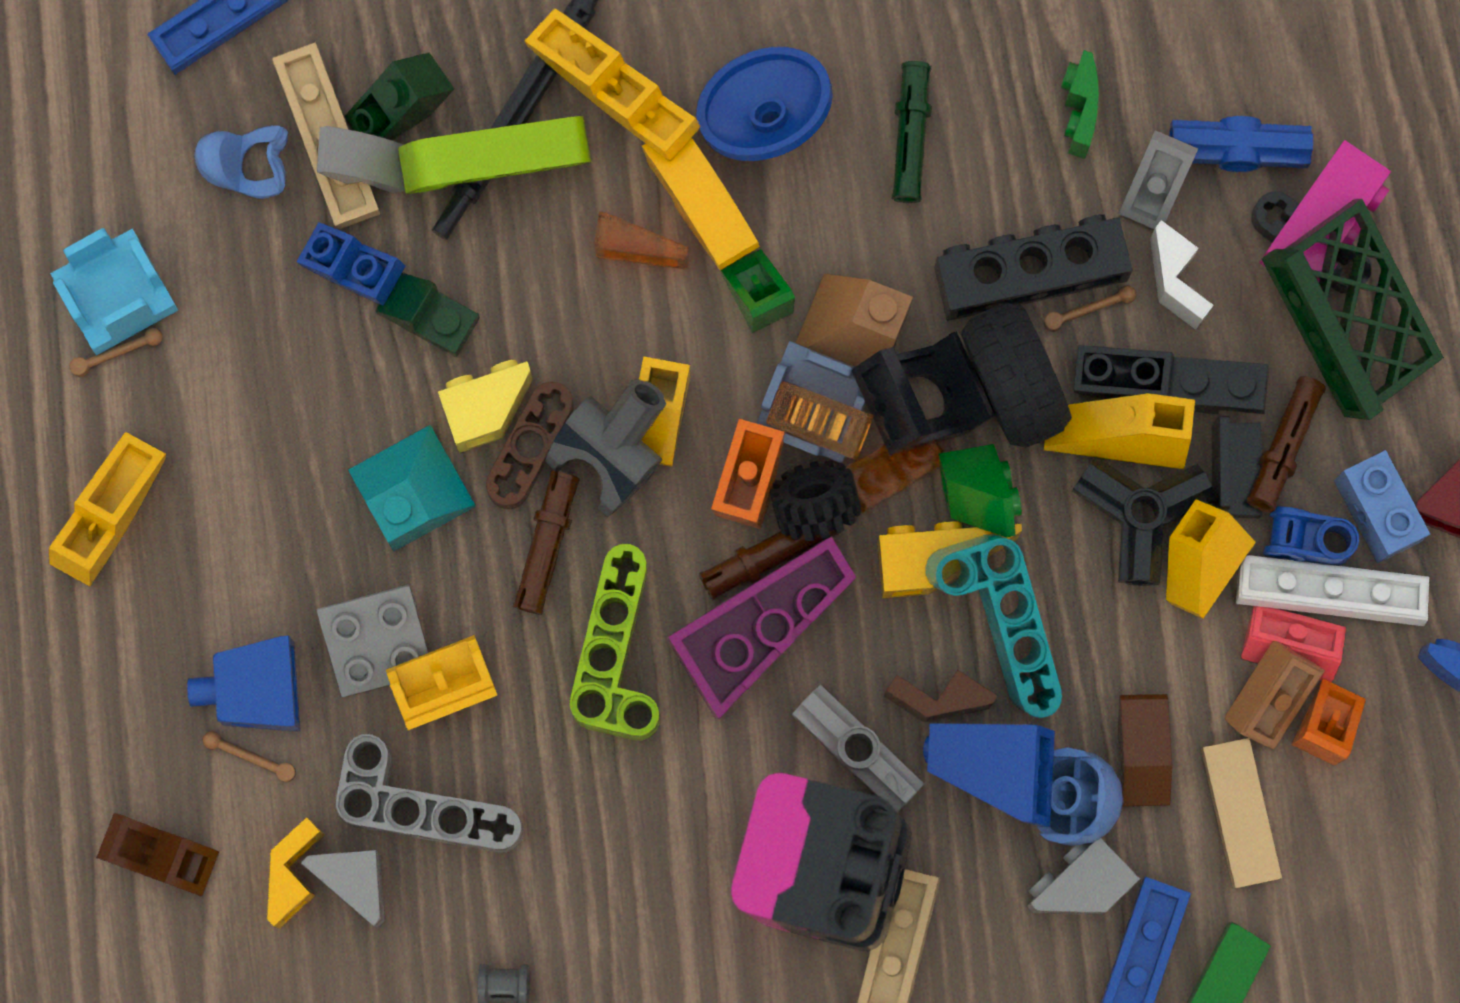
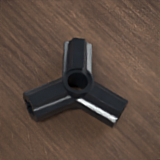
[1072,456,1216,586]

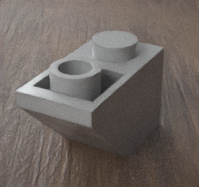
[1026,838,1140,915]

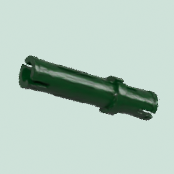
[891,61,932,203]

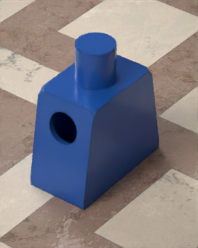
[187,635,300,732]

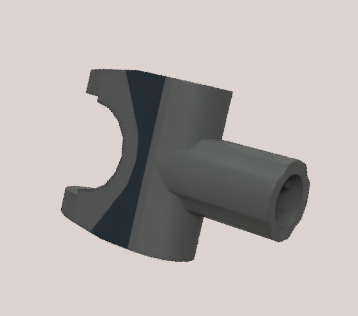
[545,379,666,518]

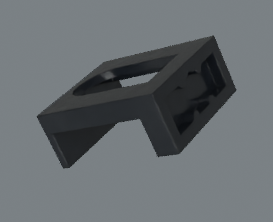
[852,331,995,455]

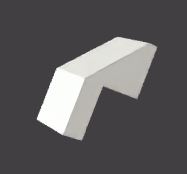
[1150,220,1214,330]

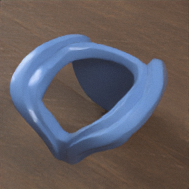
[194,126,288,199]

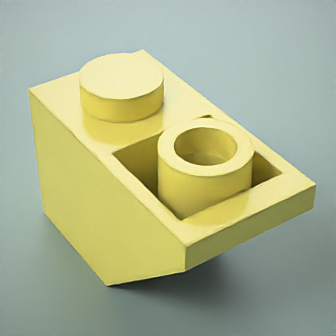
[438,360,533,453]

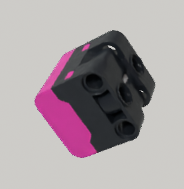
[731,773,912,951]

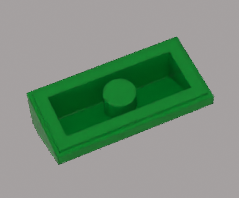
[1187,922,1271,1003]

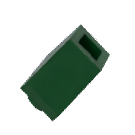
[345,52,454,140]

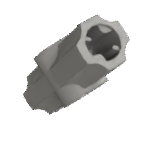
[792,684,924,812]

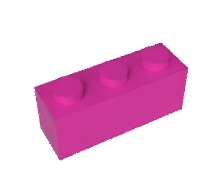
[1259,140,1391,282]

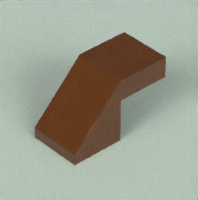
[884,670,998,722]
[1118,694,1172,807]
[96,813,219,897]

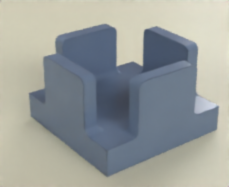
[757,341,866,463]

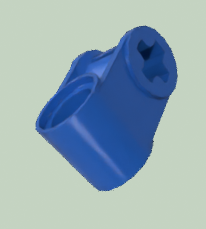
[1263,506,1359,566]

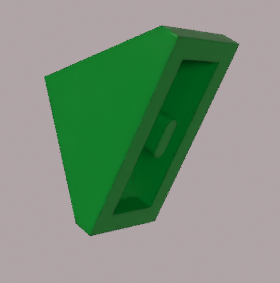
[720,249,795,333]

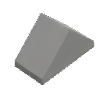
[301,850,385,929]

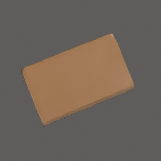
[1225,641,1325,750]

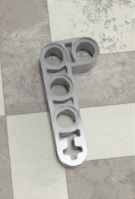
[336,734,524,853]

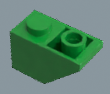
[938,444,1022,537]

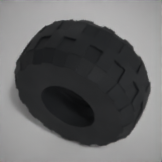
[961,303,1072,448]

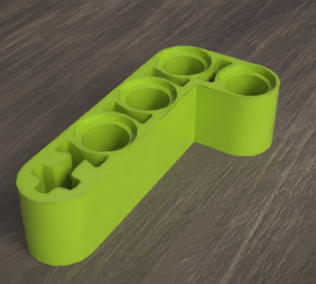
[398,116,591,194]
[570,544,660,741]

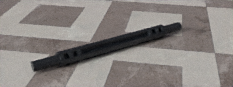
[432,0,598,240]

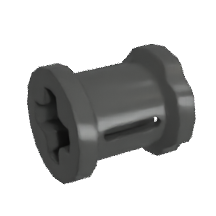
[478,964,530,1003]

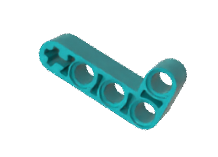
[925,534,1062,718]

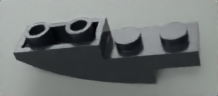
[1073,345,1269,414]

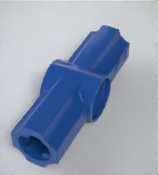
[1169,116,1313,172]

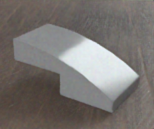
[317,126,405,193]

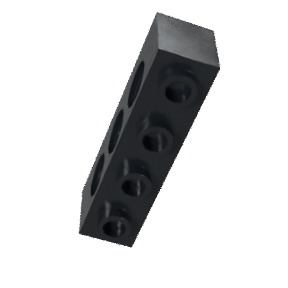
[934,215,1133,321]

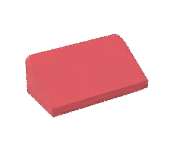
[1241,606,1346,682]

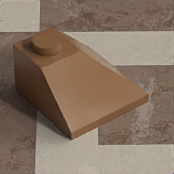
[796,274,913,367]

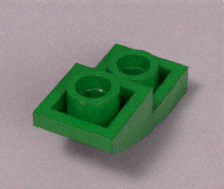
[1061,50,1099,159]

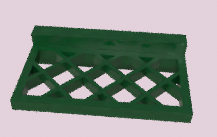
[1262,199,1444,420]

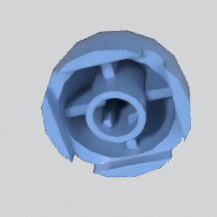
[1037,747,1123,846]

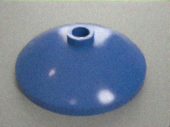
[696,47,833,161]

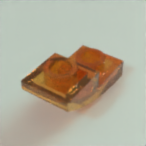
[846,442,944,513]

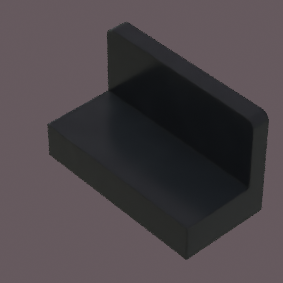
[1211,416,1262,518]

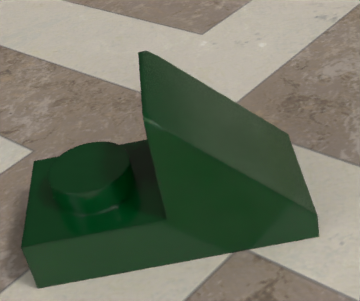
[375,273,480,358]

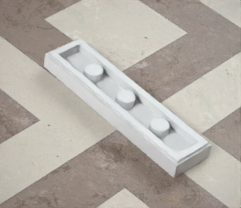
[1236,555,1429,626]

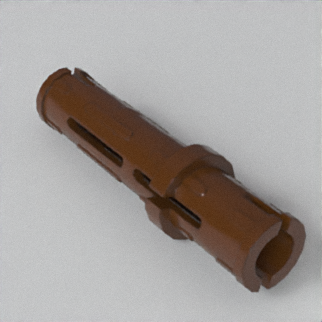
[1246,376,1326,513]
[513,471,580,615]
[699,530,837,600]

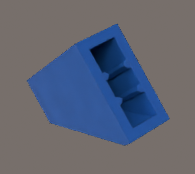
[923,723,1055,827]

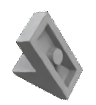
[1118,130,1198,229]

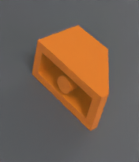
[711,418,785,529]

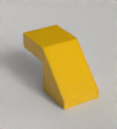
[267,817,325,929]

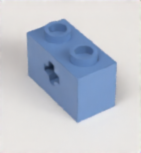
[1334,450,1430,564]

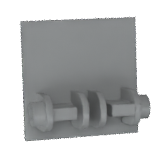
[316,584,428,697]

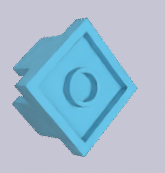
[50,228,178,356]

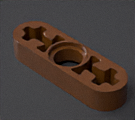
[486,382,574,509]

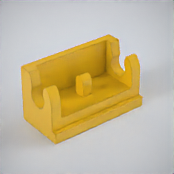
[386,635,497,730]

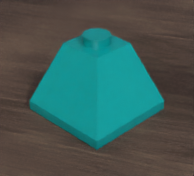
[348,425,476,552]

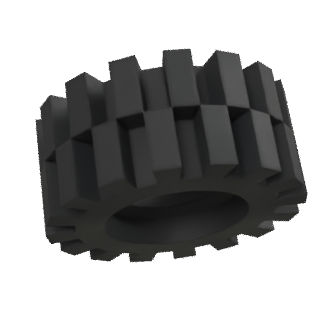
[770,461,861,541]

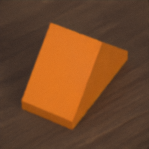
[1291,679,1366,766]

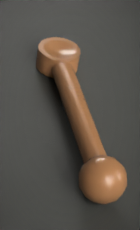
[1044,285,1136,332]
[69,328,163,377]
[202,731,296,782]

